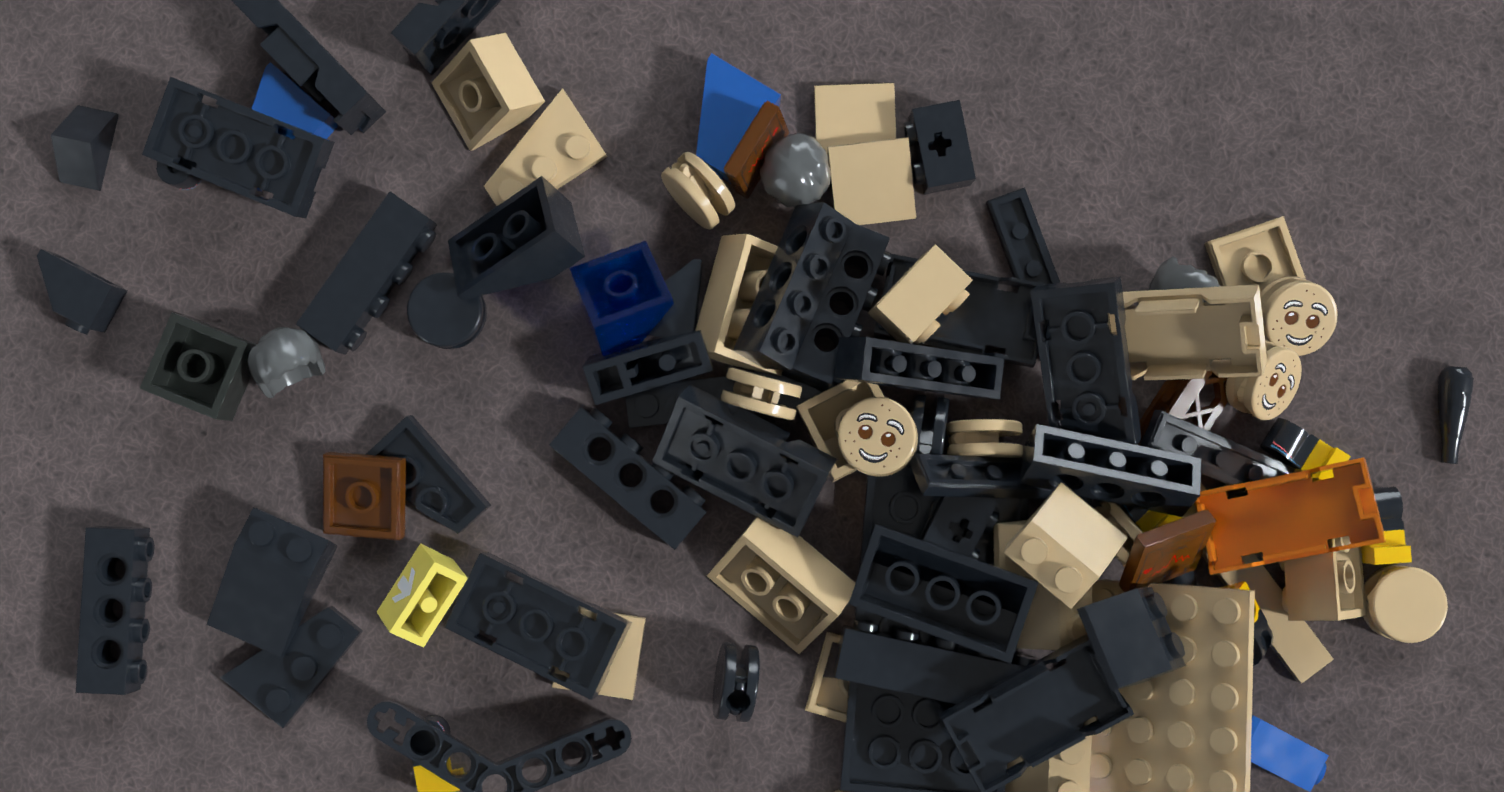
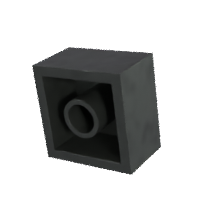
[140,312,257,421]

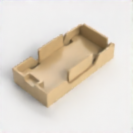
[1109,284,1267,380]

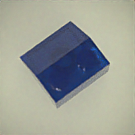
[569,241,674,357]

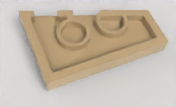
[484,88,607,206]

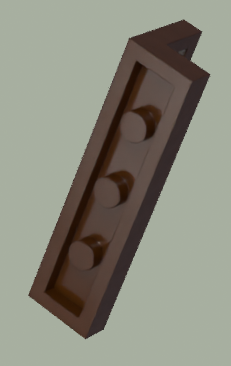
[1138,359,1228,445]

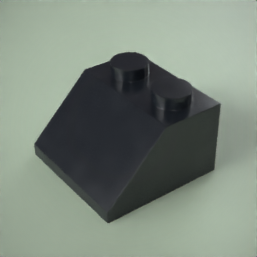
[1077,587,1186,691]

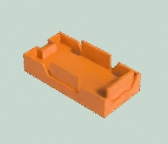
[1194,457,1386,575]

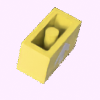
[377,543,468,648]

